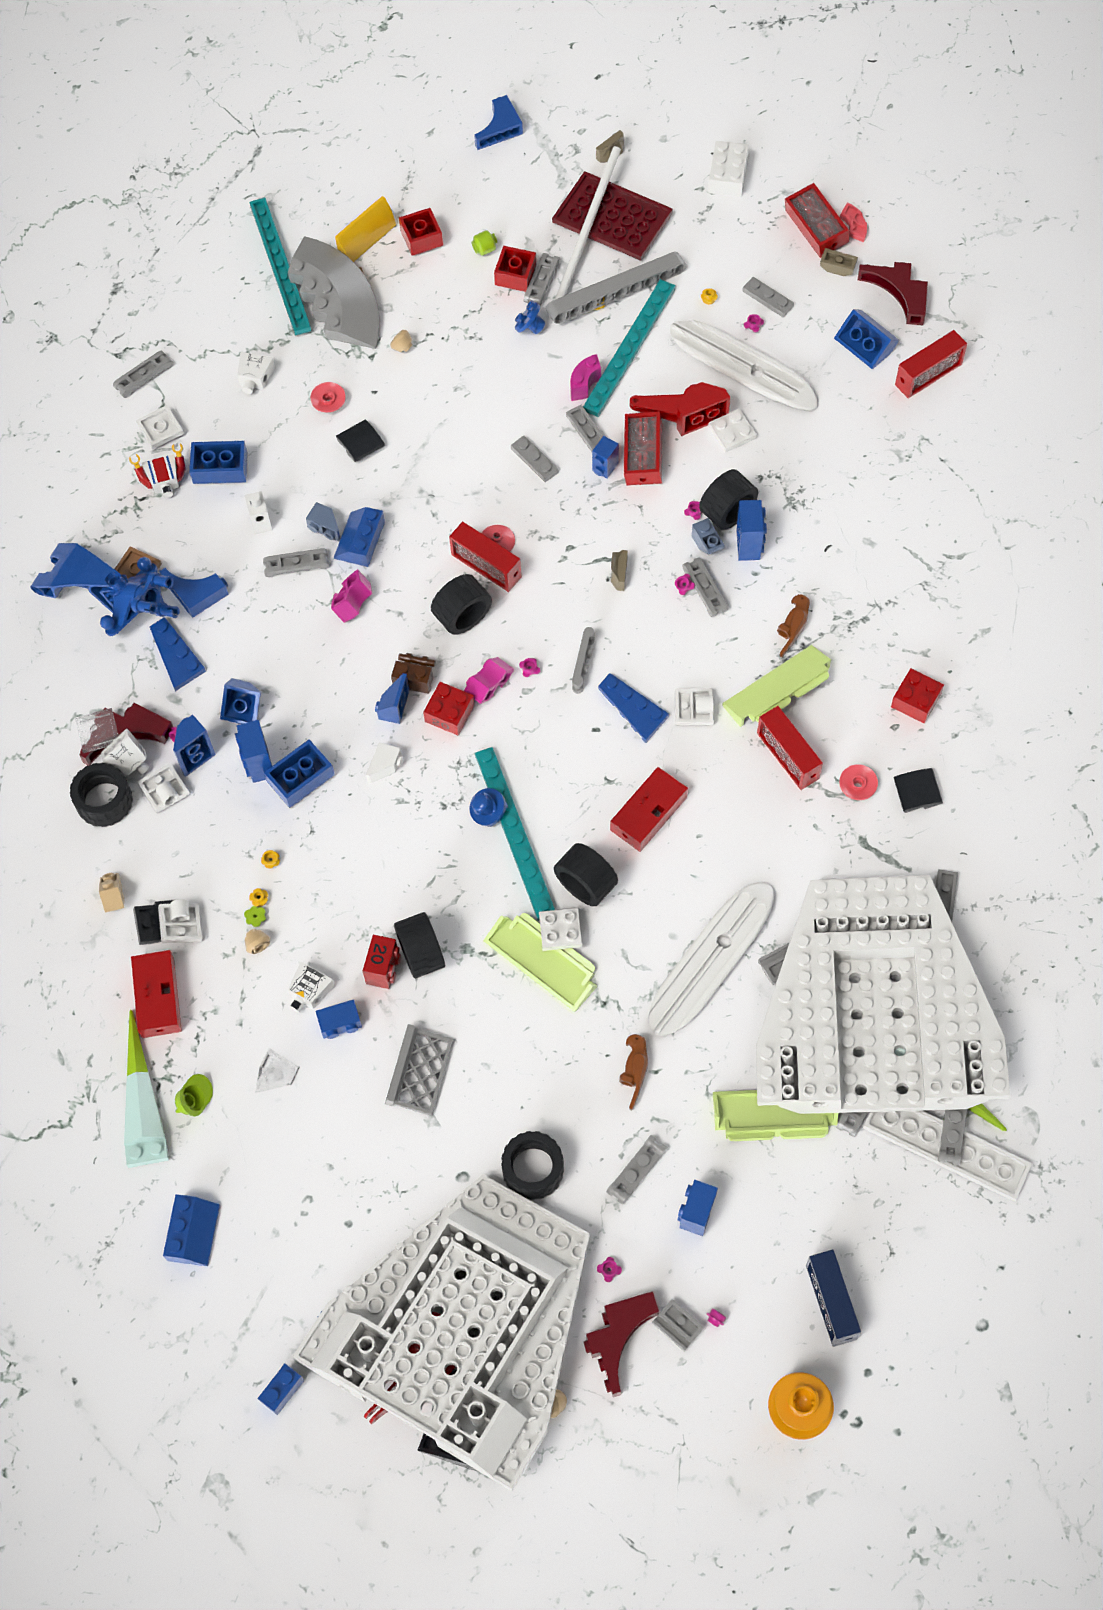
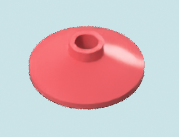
[310,382,346,413]
[482,525,515,552]
[839,765,878,800]

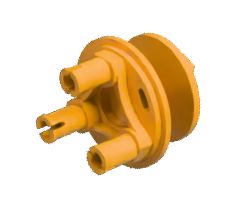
[768,1372,834,1440]

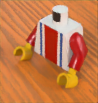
[129,443,186,498]

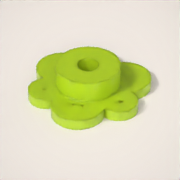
[244,906,266,927]

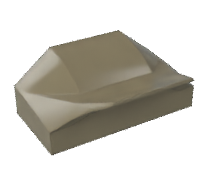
[596,130,624,163]
[820,248,858,277]
[611,550,628,591]

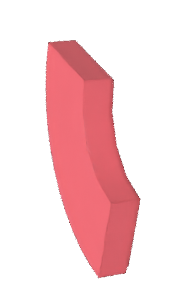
[840,202,867,242]

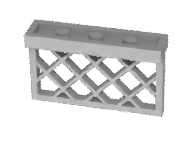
[385,1024,453,1116]

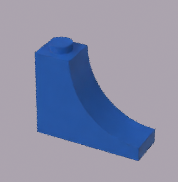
[474,95,523,150]
[159,568,229,618]

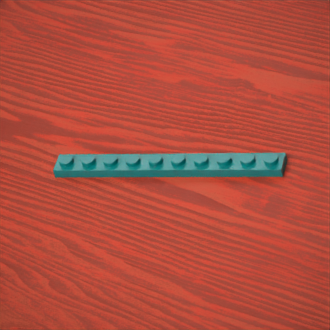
[249,197,311,336]
[583,279,676,417]
[475,747,555,921]

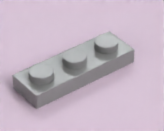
[742,277,794,317]
[566,405,603,452]
[510,435,559,482]

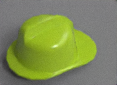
[175,1074,213,1117]

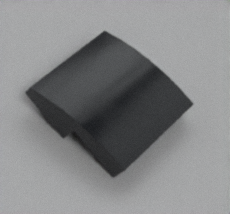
[336,419,385,462]
[893,768,943,813]
[133,900,174,945]

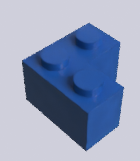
[677,1179,718,1236]

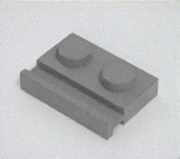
[758,942,790,985]
[652,1299,704,1352]

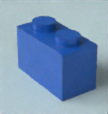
[592,436,619,479]
[315,999,362,1039]
[257,1363,305,1415]

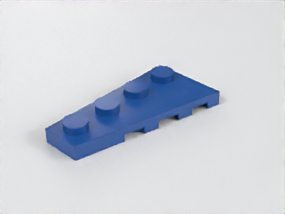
[149,617,206,692]
[598,673,669,743]

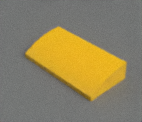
[335,196,396,262]

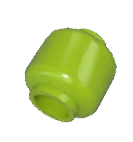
[471,230,498,256]

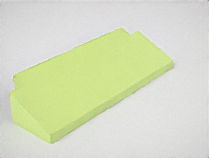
[722,645,831,727]
[483,913,598,1012]
[713,1090,838,1141]

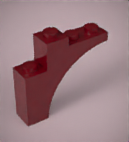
[857,262,928,326]
[79,702,173,766]
[583,1291,659,1398]

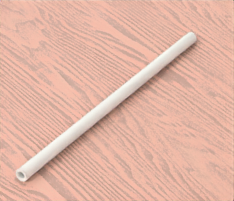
[548,146,621,318]

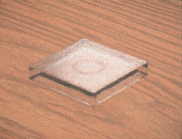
[75,708,119,753]

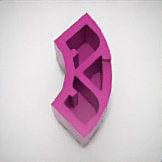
[570,354,601,401]
[331,569,372,623]
[464,657,515,704]

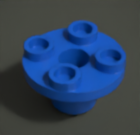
[514,300,545,334]
[469,788,508,827]

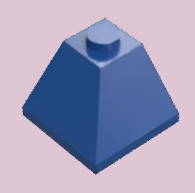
[375,673,410,724]
[220,678,261,724]

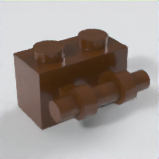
[391,653,436,694]

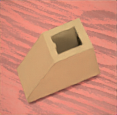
[99,873,125,913]

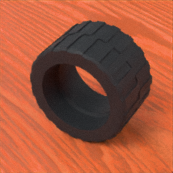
[699,469,759,530]
[430,574,492,635]
[69,762,133,827]
[553,843,618,906]
[394,912,446,979]
[501,1131,564,1200]

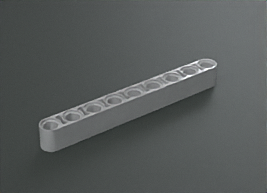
[545,251,687,324]

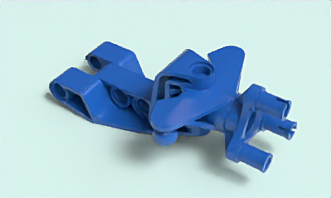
[30,543,180,636]

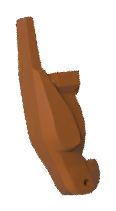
[777,594,810,657]
[619,1034,648,1111]

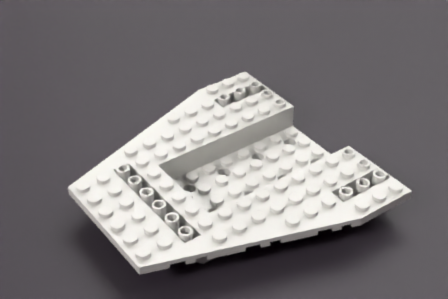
[756,875,1010,1114]
[293,1174,590,1491]

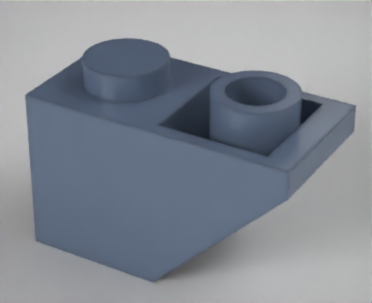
[306,502,341,541]
[691,518,725,555]

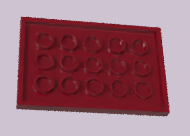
[552,171,673,261]

